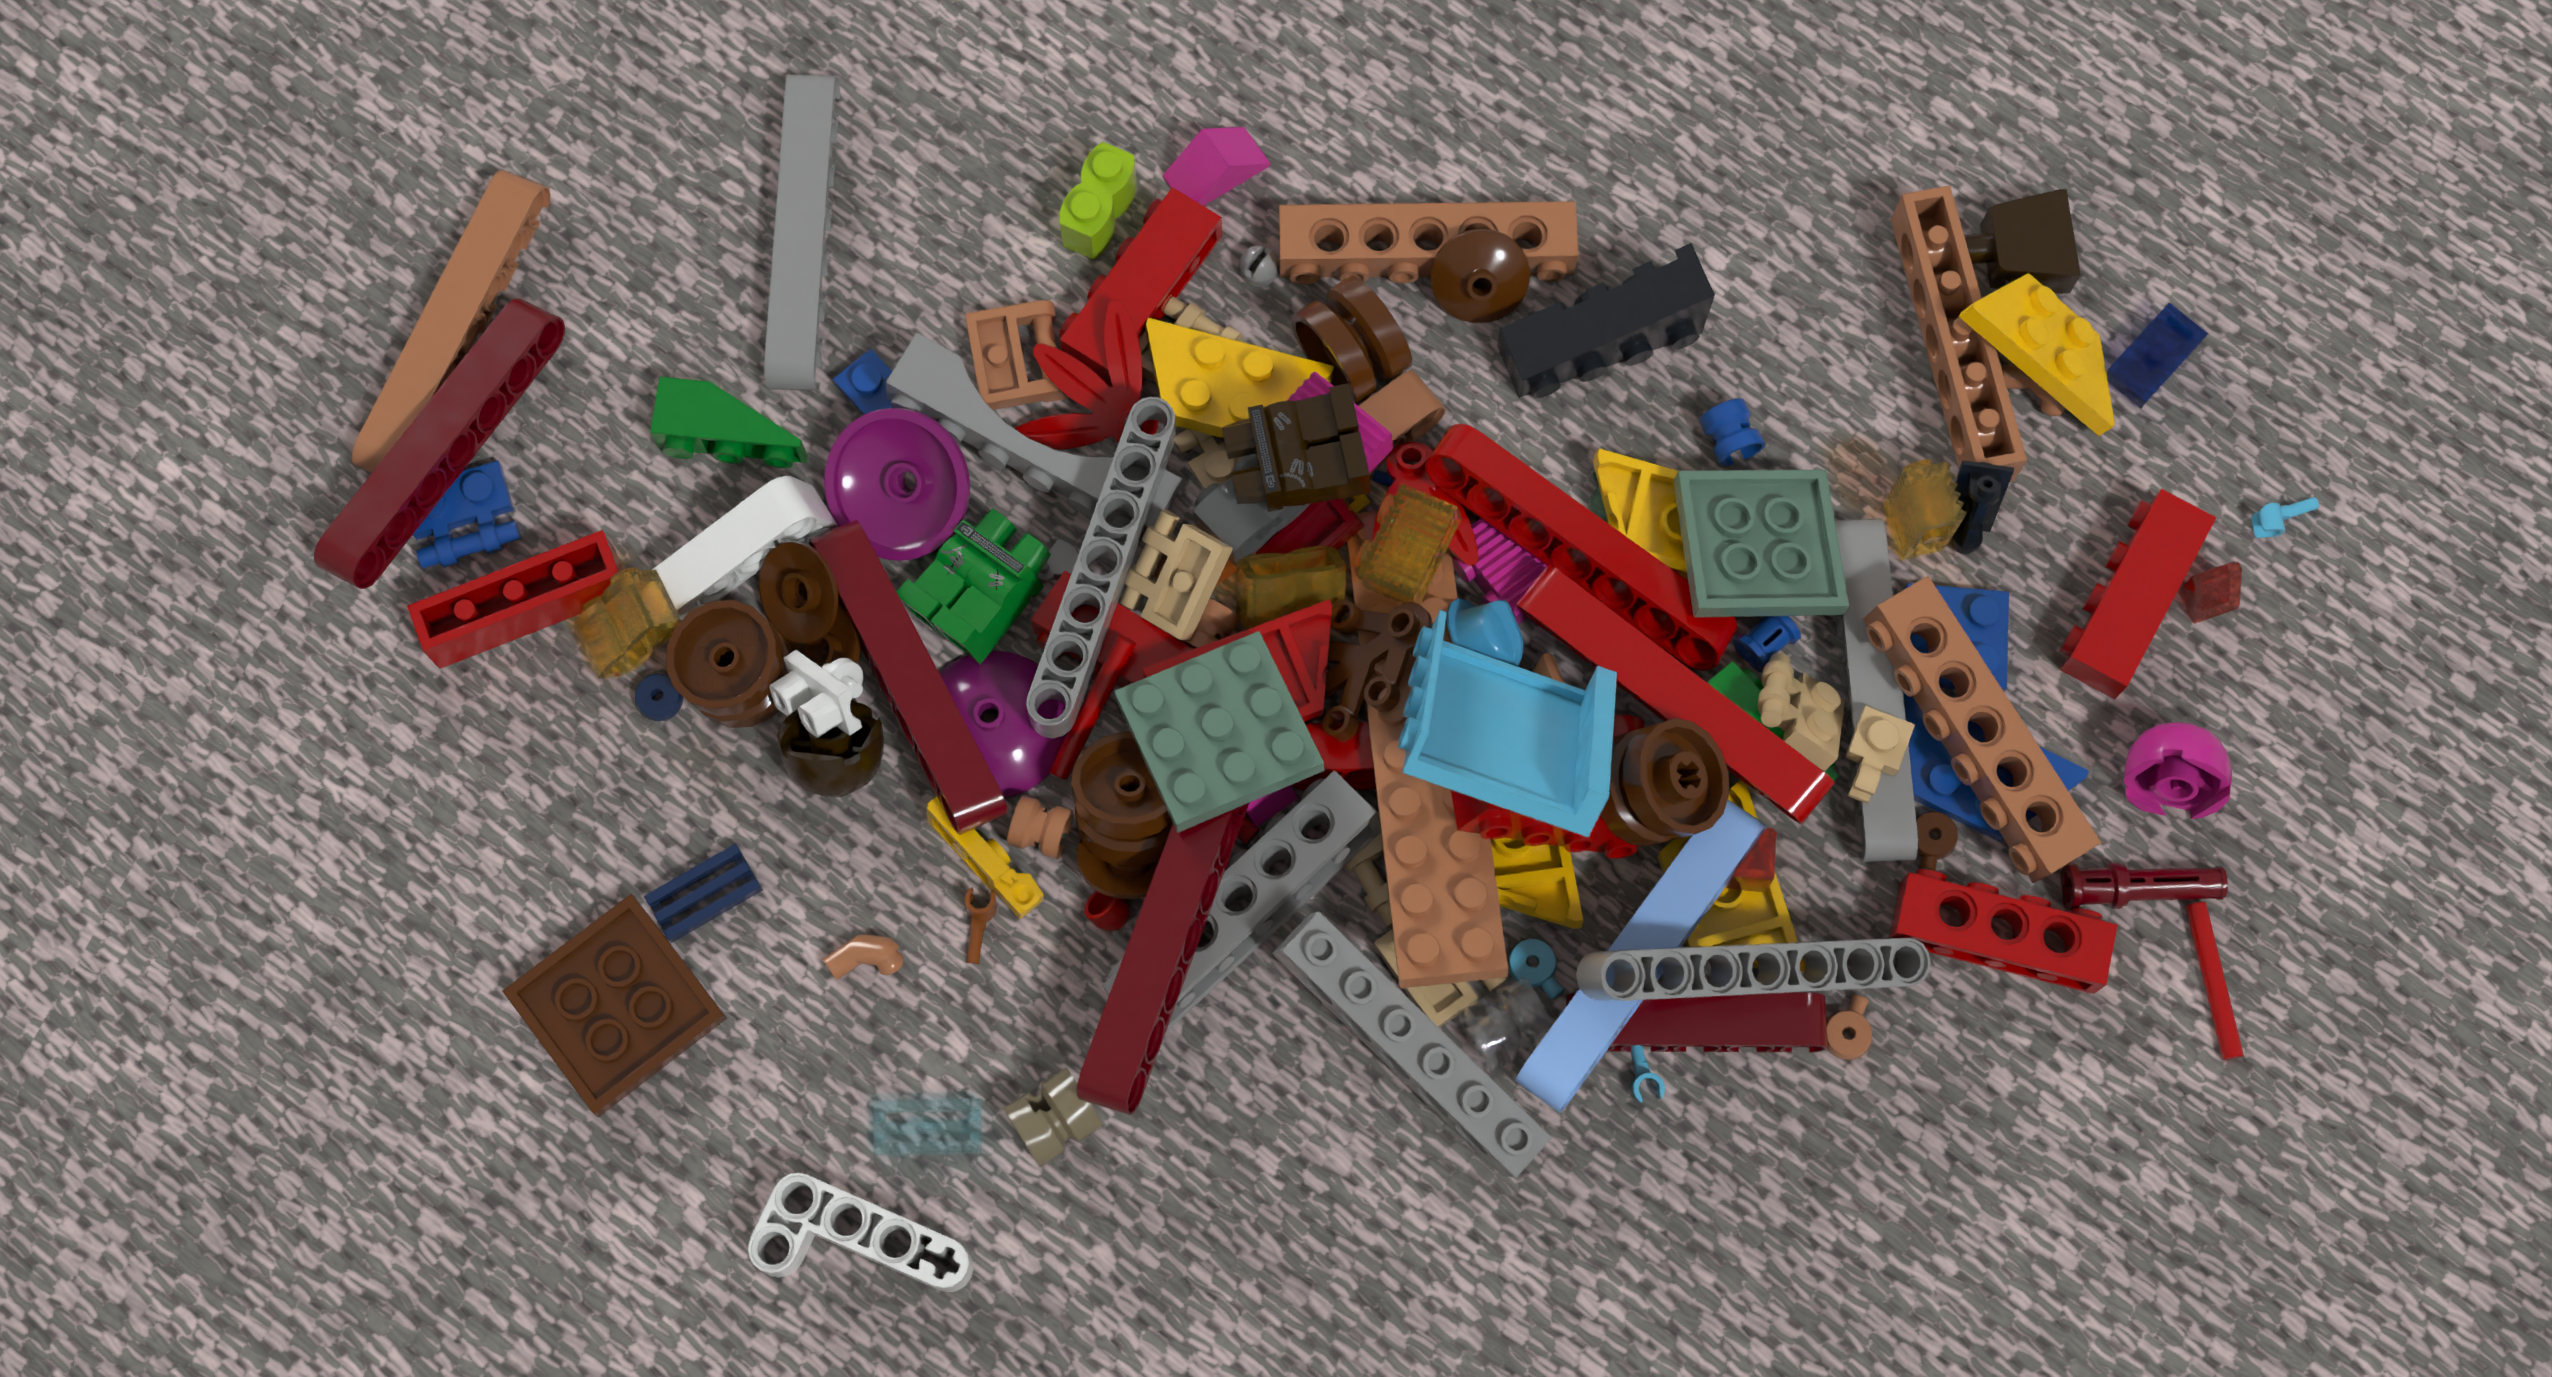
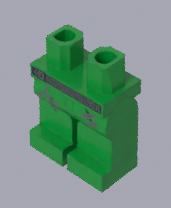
[896,508,1051,665]

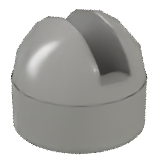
[1239,245,1278,287]

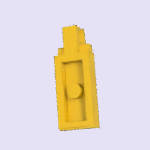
[927,796,1044,920]

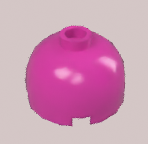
[2123,722,2232,819]

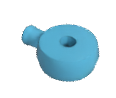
[1507,939,1564,1000]

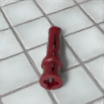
[2060,862,2228,911]

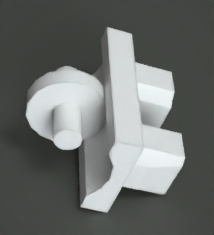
[769,650,863,738]

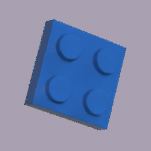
[1904,583,2009,692]

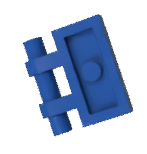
[413,460,521,569]

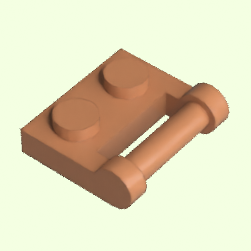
[965,300,1069,410]

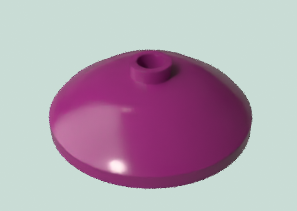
[824,408,970,561]
[939,651,1068,799]

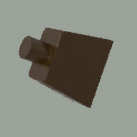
[1964,189,2081,294]

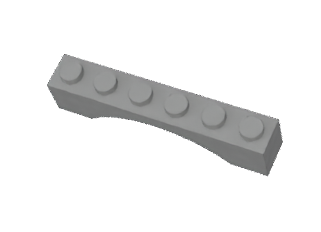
[886,332,1182,538]

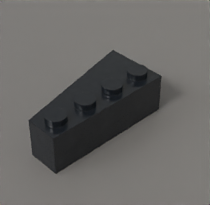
[1497,243,1715,398]

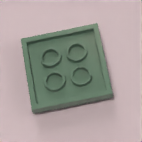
[1673,470,1849,617]
[1114,631,1324,833]

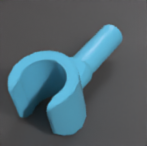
[2251,497,2319,538]
[1631,1045,1665,1103]

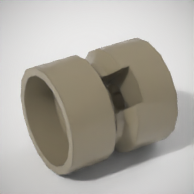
[1003,1067,1104,1167]

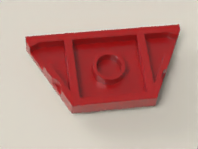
[1142,599,1332,721]

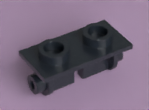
[1940,460,2014,555]

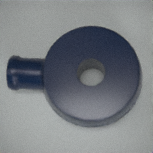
[635,672,683,721]

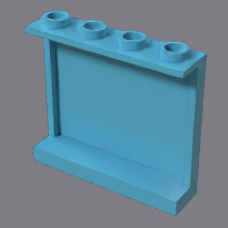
[1398,610,1617,837]

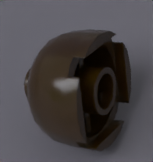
[777,701,884,797]

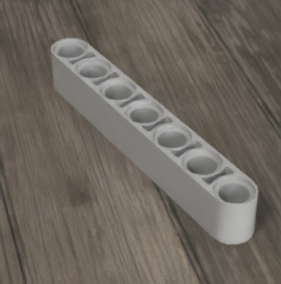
[764,75,840,391]
[1026,397,1176,738]
[1835,518,1918,862]
[1576,938,1930,1001]

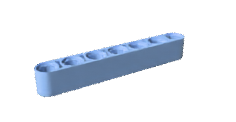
[1515,800,1767,1113]

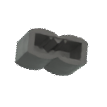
[1193,454,1310,566]

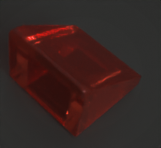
[2179,561,2242,624]
[1726,828,1777,892]

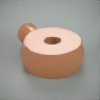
[1826,994,1872,1060]

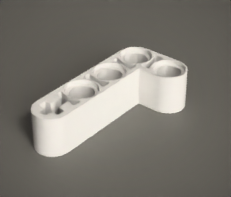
[634,476,839,633]
[748,1173,974,1292]

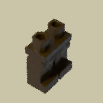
[1222,383,1370,512]

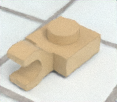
[1845,706,1915,804]

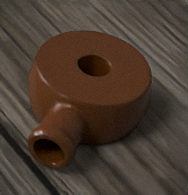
[1916,812,1958,871]

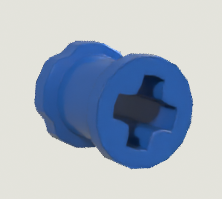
[1732,616,1801,673]

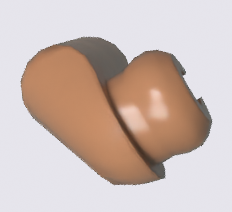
[2002,364,2067,416]
[822,934,904,980]

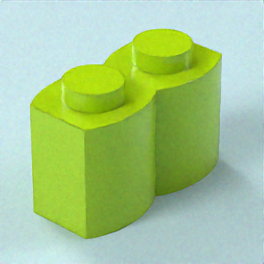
[1059,142,1137,260]

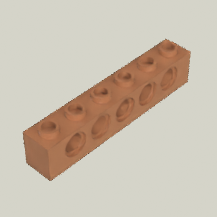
[1891,186,2027,482]
[1279,201,1578,285]
[1863,576,2102,883]

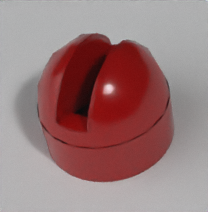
[1084,891,1130,931]

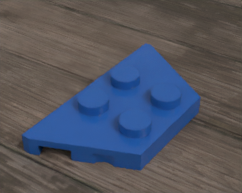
[1903,692,2089,842]

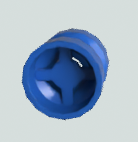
[1699,398,1765,467]

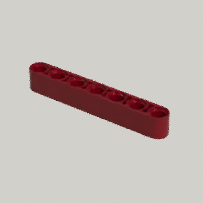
[314,298,565,589]
[809,520,1008,836]
[1077,802,1250,1115]

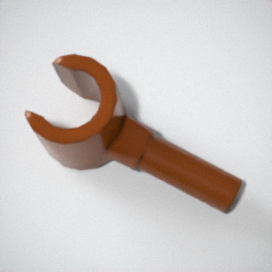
[964,887,997,965]

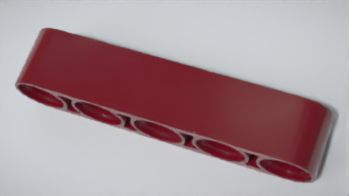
[1566,992,1828,1053]

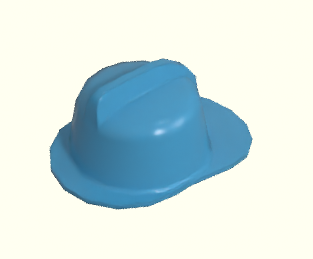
[1447,598,1524,667]

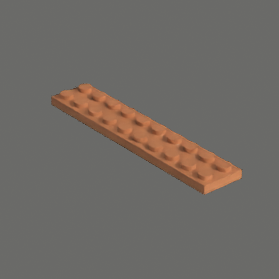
[1347,506,1508,988]

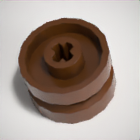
[1291,275,1412,405]
[666,600,793,728]
[1600,718,1729,846]
[1071,731,1173,867]

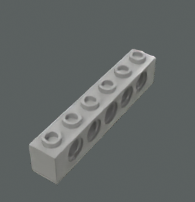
[1102,770,1381,1033]
[1272,911,1552,1178]

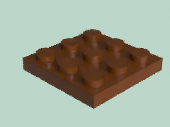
[502,893,728,1118]

